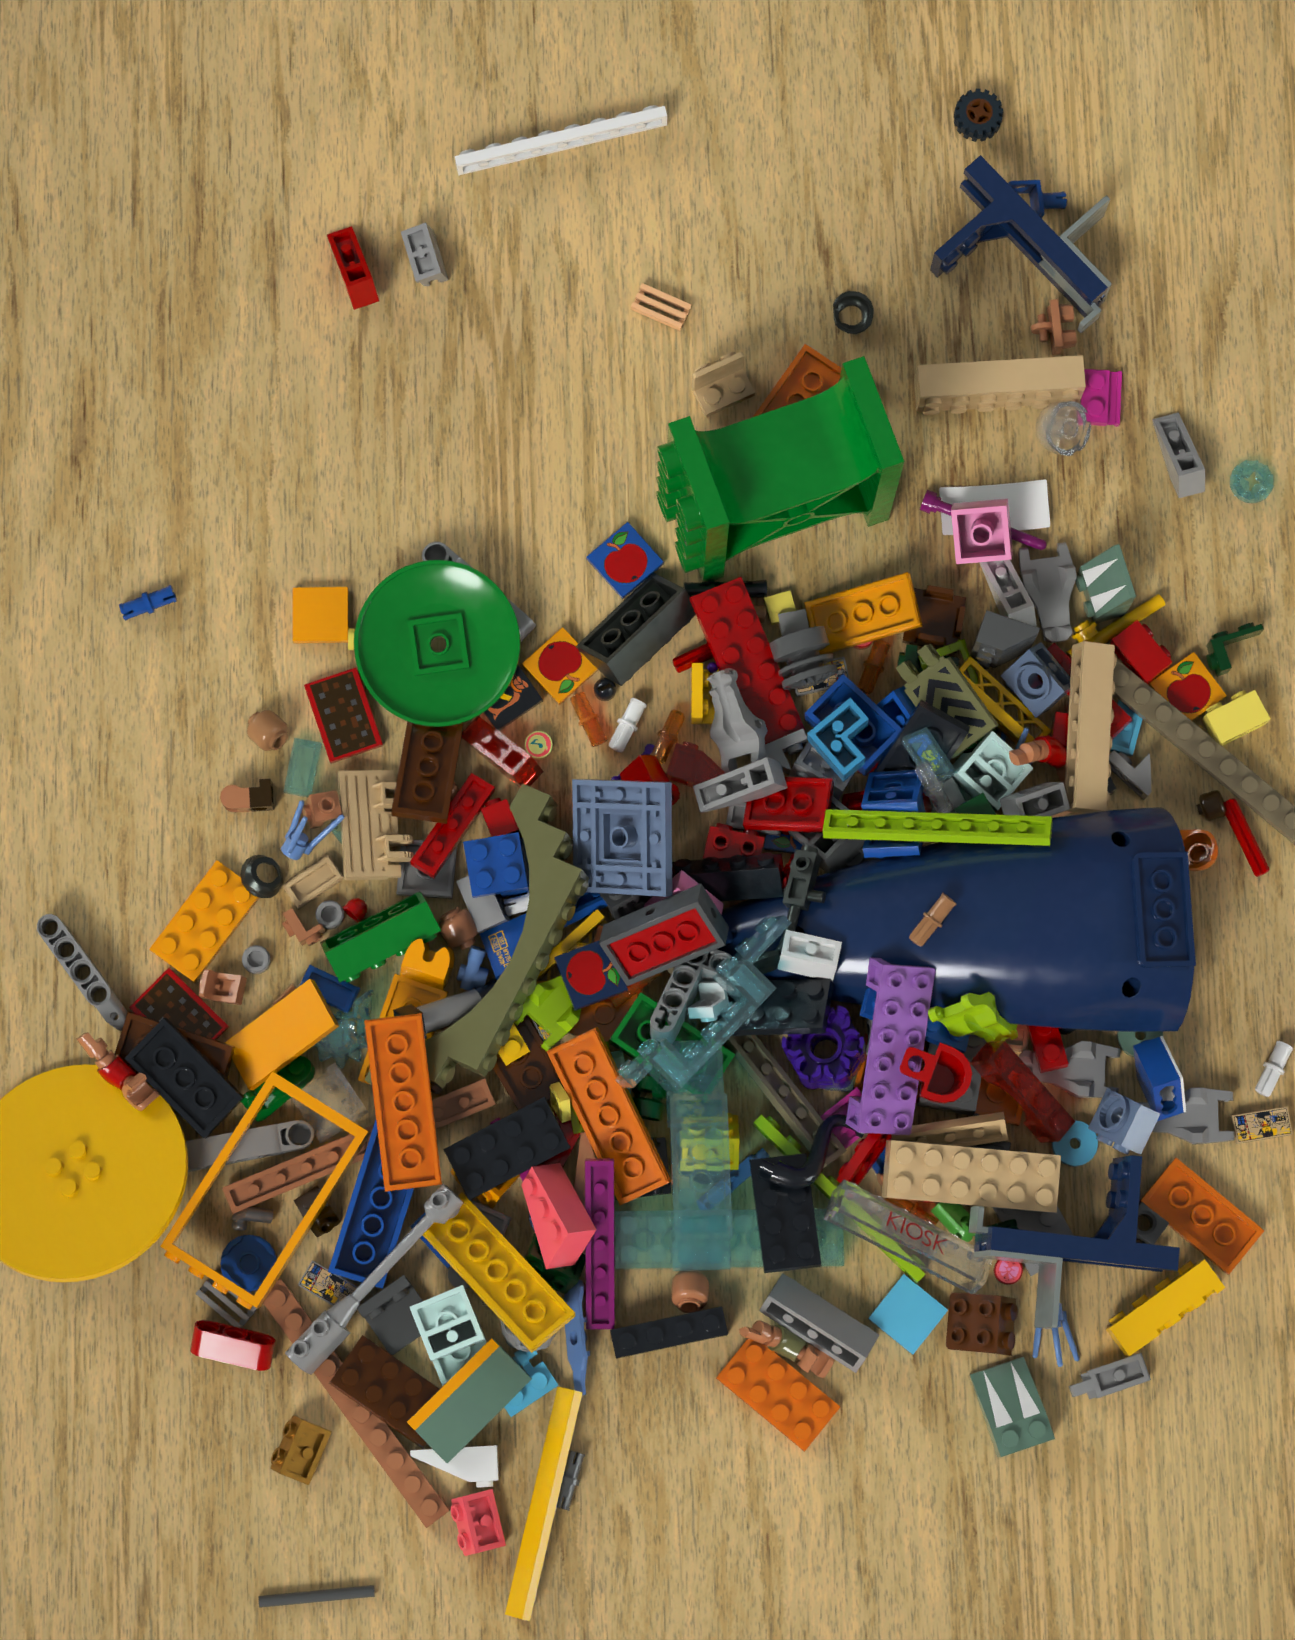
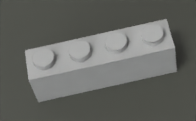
[759,1273,879,1373]

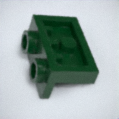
[524,1233,586,1294]

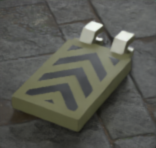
[896,644,999,758]

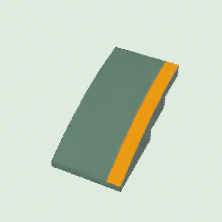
[407,1338,532,1463]

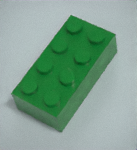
[320,891,441,982]
[608,992,736,1104]

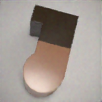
[220,779,274,813]

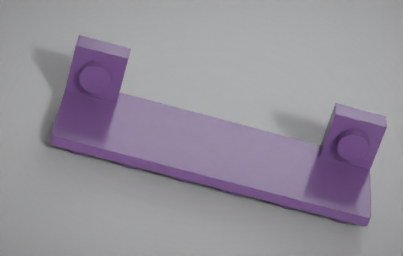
[845,957,935,1135]

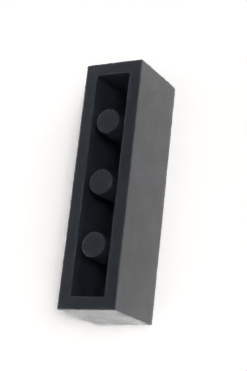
[672,853,785,901]
[610,1306,728,1359]

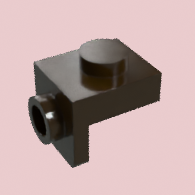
[294,1185,340,1237]

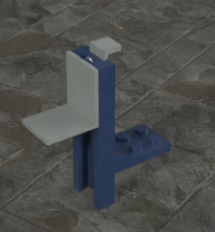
[930,155,1112,333]
[968,1155,1180,1328]

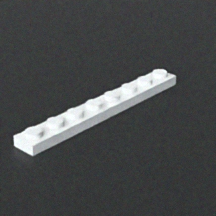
[455,105,667,176]

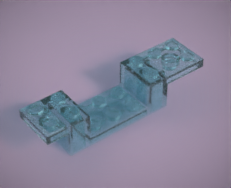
[615,915,791,1091]
[664,1040,733,1272]

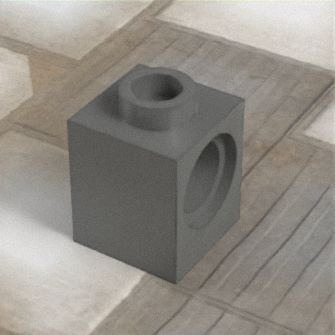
[1136,1202,1169,1245]

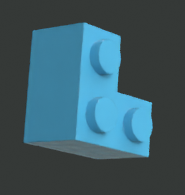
[807,698,869,782]

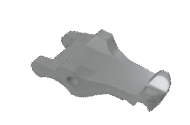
[1018,542,1077,643]
[707,668,768,774]
[1017,1041,1120,1098]
[1138,1087,1235,1145]

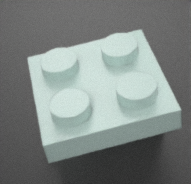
[928,731,1033,813]
[410,1285,487,1386]

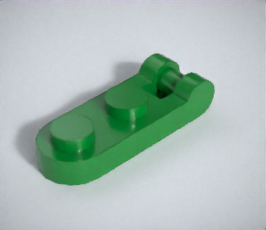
[241,1056,315,1122]

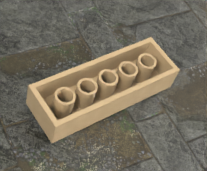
[914,355,1086,415]
[882,1140,1061,1213]

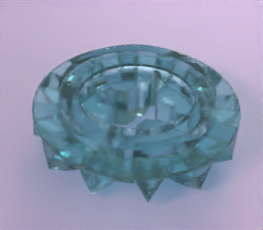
[1230,460,1274,503]

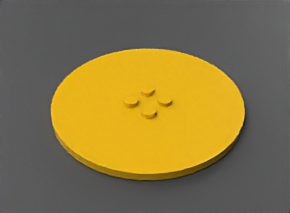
[0,1064,188,1282]

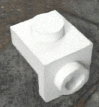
[688,981,730,1022]

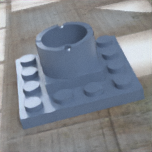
[572,779,672,897]

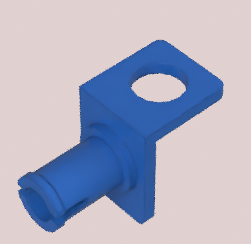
[1008,180,1067,218]

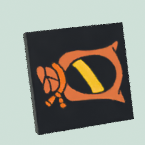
[484,665,543,732]

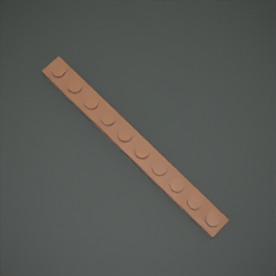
[222,1078,495,1214]
[263,1279,450,1528]

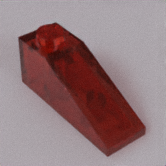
[462,716,544,788]
[666,741,725,788]

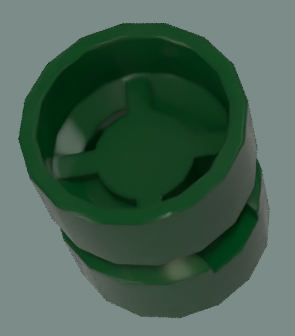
[632,1075,670,1121]

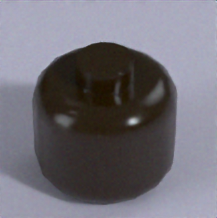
[1196,790,1226,821]

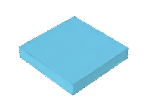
[868,1274,948,1355]

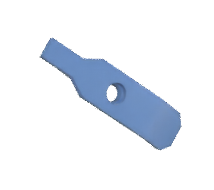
[564,1280,590,1395]

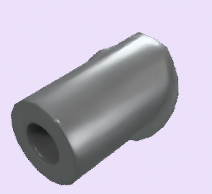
[232,1207,273,1231]

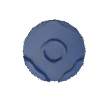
[220,1235,277,1292]

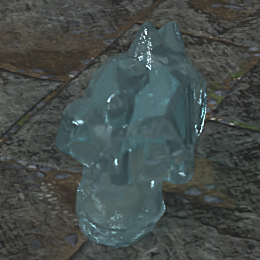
[314,990,374,1069]

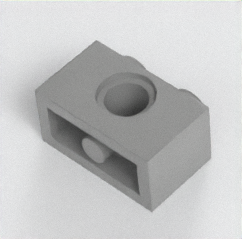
[999,782,1070,816]

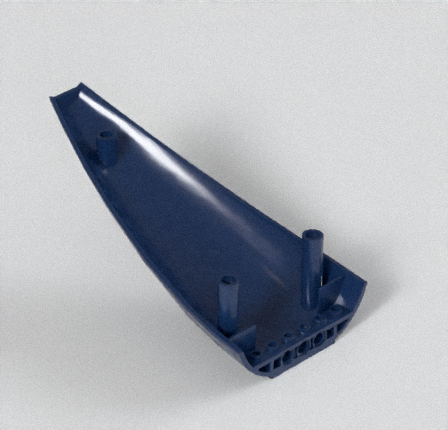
[698,807,1196,1032]

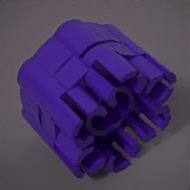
[782,1006,867,1090]

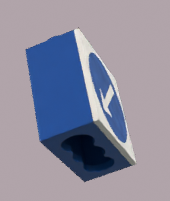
[1133,1036,1186,1121]

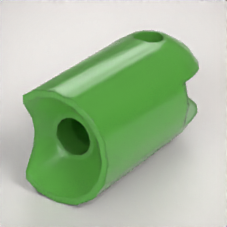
[930,1202,975,1242]

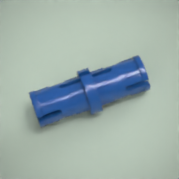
[119,585,177,621]

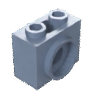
[1001,642,1070,718]
[1088,1088,1160,1155]

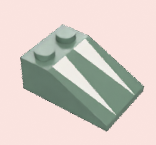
[1076,544,1136,624]
[970,1357,1055,1457]

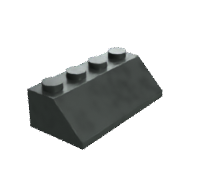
[576,573,696,686]

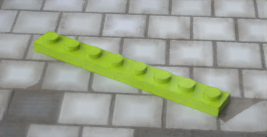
[823,809,1053,846]
[753,1114,925,1283]

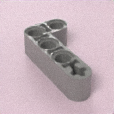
[650,949,734,1047]

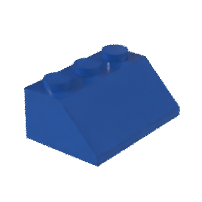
[805,674,902,776]

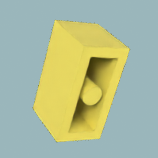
[1202,690,1270,746]

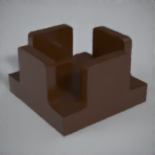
[902,585,966,653]

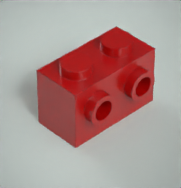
[1109,620,1172,684]
[703,823,765,859]

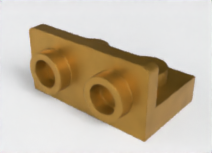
[271,1415,332,1485]

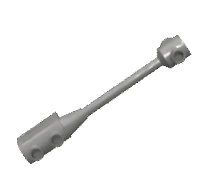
[285,1183,464,1375]

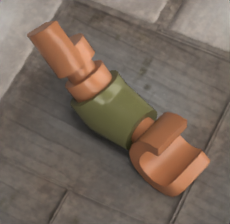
[739,1320,835,1378]

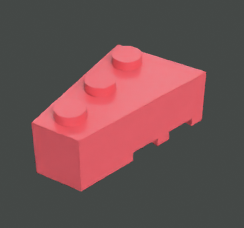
[521,1163,597,1269]

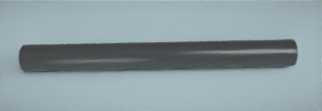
[259,1585,375,1608]

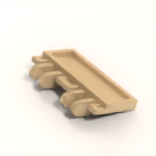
[337,770,414,880]

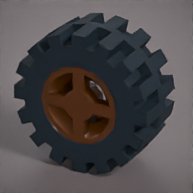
[954,89,1003,142]

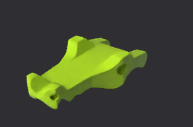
[514,975,581,1051]
[928,992,1018,1046]

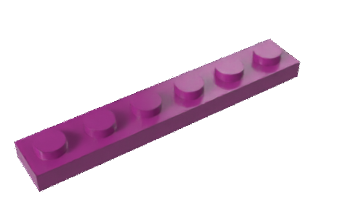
[585,1159,615,1329]

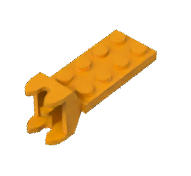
[358,939,455,1085]

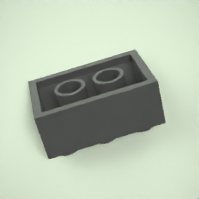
[970,610,1040,669]

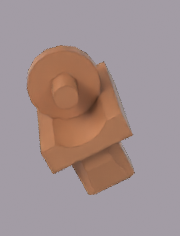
[1031,299,1077,355]

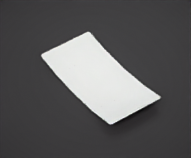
[939,479,1050,535]

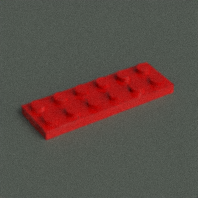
[689,577,805,745]

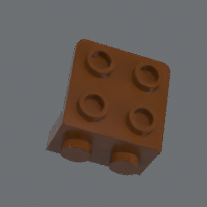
[946,1292,1018,1356]

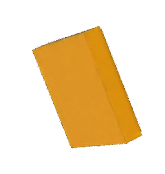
[293,587,349,644]

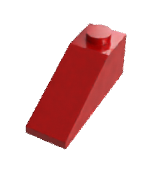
[327,226,379,310]

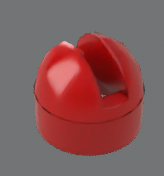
[343,898,367,923]

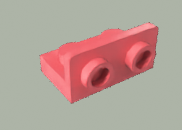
[451,1489,506,1556]

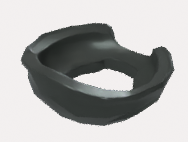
[833,291,874,335]
[240,855,283,898]

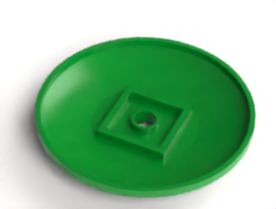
[354,560,521,727]

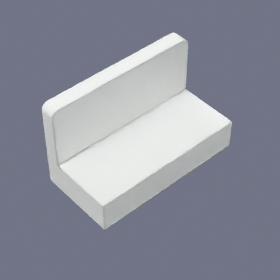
[777,930,842,981]

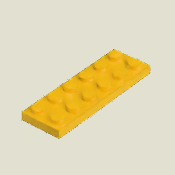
[423,1192,575,1353]

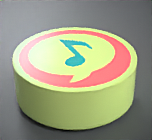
[525,731,553,760]

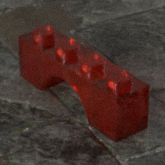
[970,1041,1075,1143]

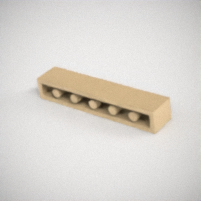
[1065,641,1117,813]

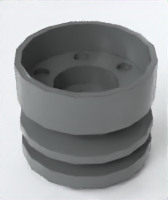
[769,626,838,690]

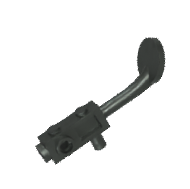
[747,845,826,975]

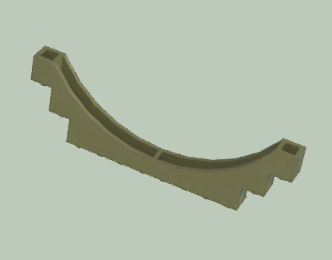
[365,783,589,1089]

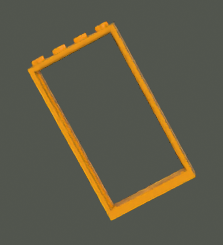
[160,1071,371,1310]

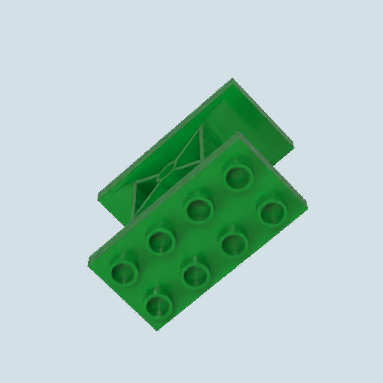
[656,356,904,582]

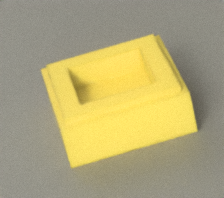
[764,590,796,625]
[549,1082,571,1123]

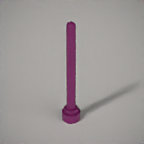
[919,489,1047,550]

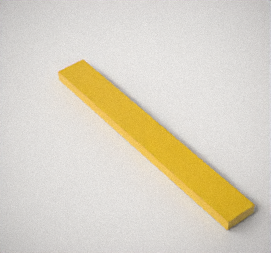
[505,1387,582,1621]

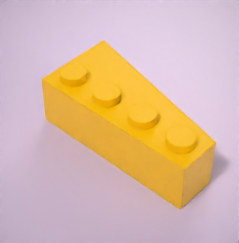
[1106,1260,1226,1357]

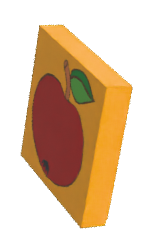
[522,627,598,705]
[1149,652,1227,721]

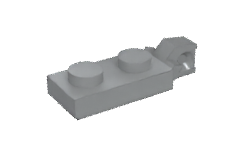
[1068,1353,1151,1399]

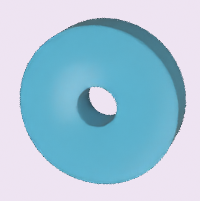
[1051,1121,1098,1167]

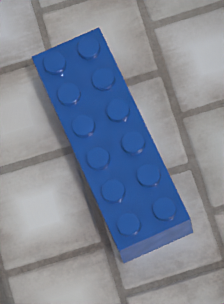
[328,1119,414,1289]

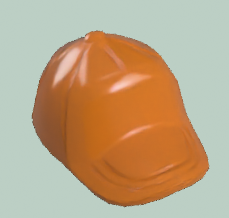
[1179,829,1218,871]

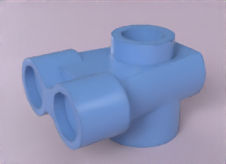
[456,945,489,991]

